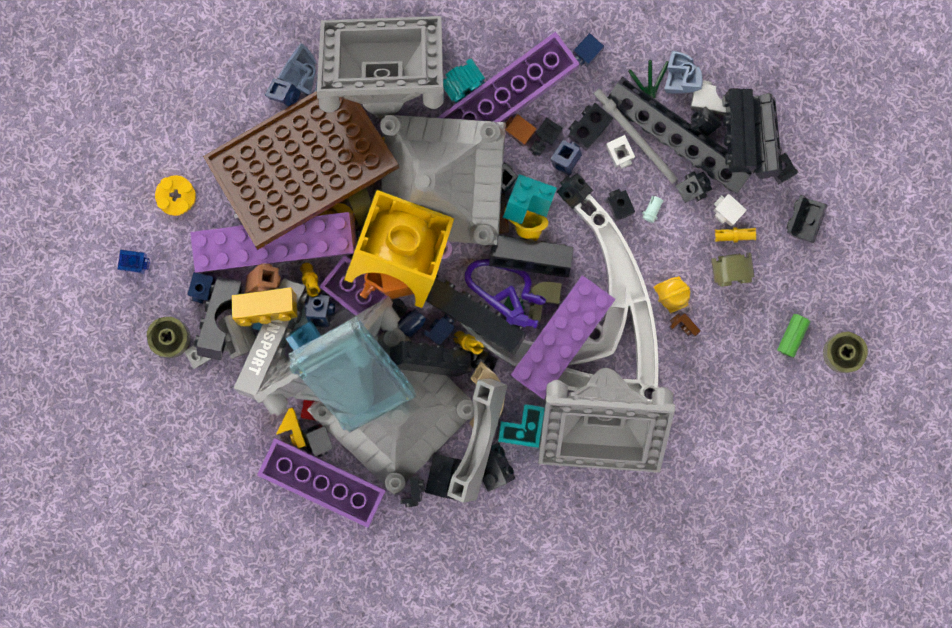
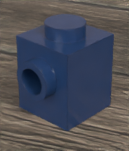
[187,272,216,304]

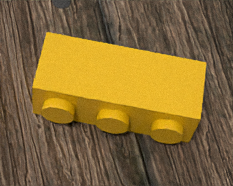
[232,287,298,327]

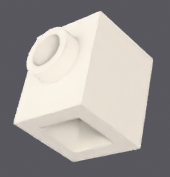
[713,194,746,226]

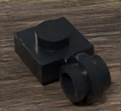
[530,117,563,157]

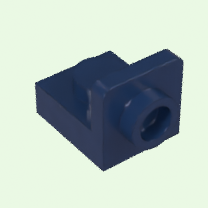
[265,78,301,107]

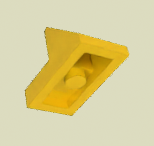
[276,407,307,449]

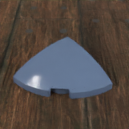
[277,43,318,96]
[664,51,703,94]

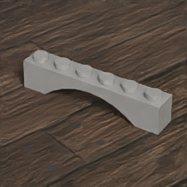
[447,378,508,503]

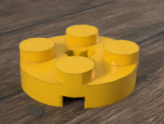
[155,175,196,216]

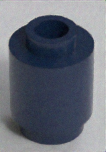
[398,308,427,338]

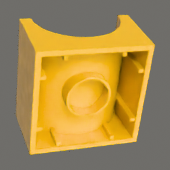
[344,190,454,308]

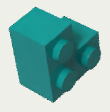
[503,174,557,224]
[498,404,545,448]

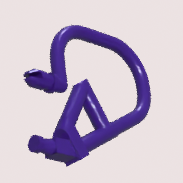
[464,259,546,328]

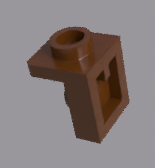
[669,313,701,337]

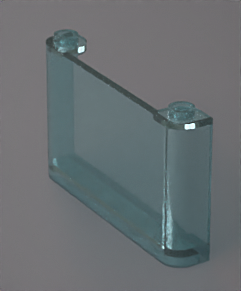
[289,317,416,433]

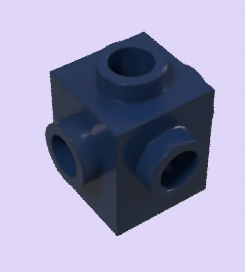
[305,294,335,327]

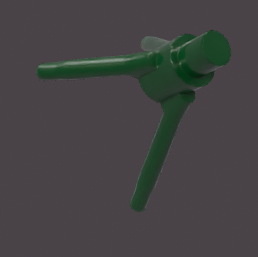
[628,60,669,98]

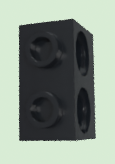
[568,103,613,151]

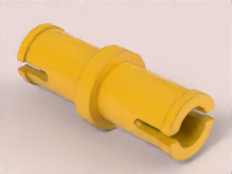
[715,227,756,243]
[300,263,320,297]
[453,331,484,354]

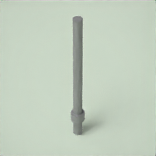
[593,88,678,184]

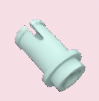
[642,196,664,223]

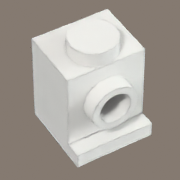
[606,135,635,169]

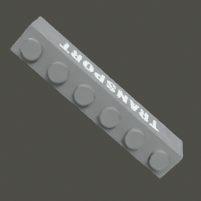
[234,278,310,400]

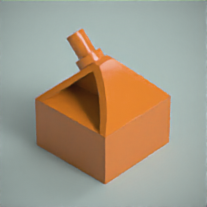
[359,272,414,299]

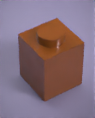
[505,114,537,147]

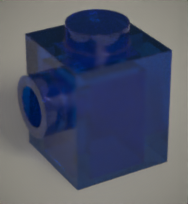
[117,250,150,274]

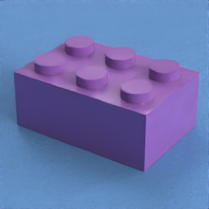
[319,255,387,316]

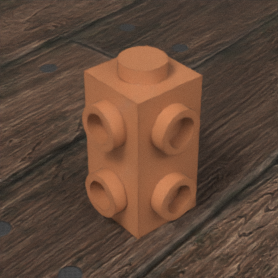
[245,263,281,294]

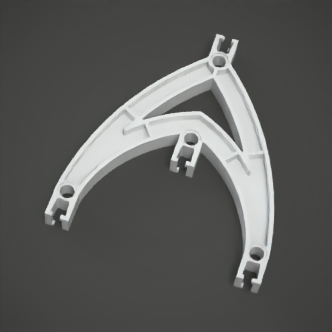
[461,194,659,401]

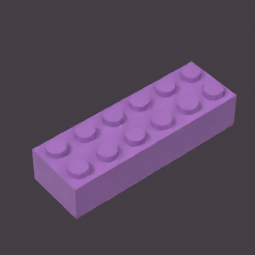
[510,275,615,399]
[257,438,386,528]

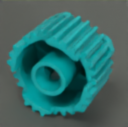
[443,58,485,103]

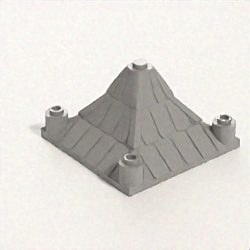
[317,16,444,119]
[380,115,506,245]
[254,296,400,416]
[307,327,474,495]
[538,368,675,472]

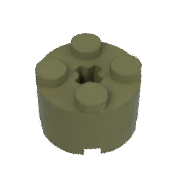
[711,252,755,287]
[147,317,191,358]
[823,332,868,373]

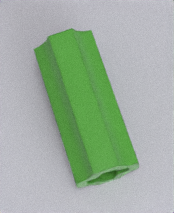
[777,314,811,358]

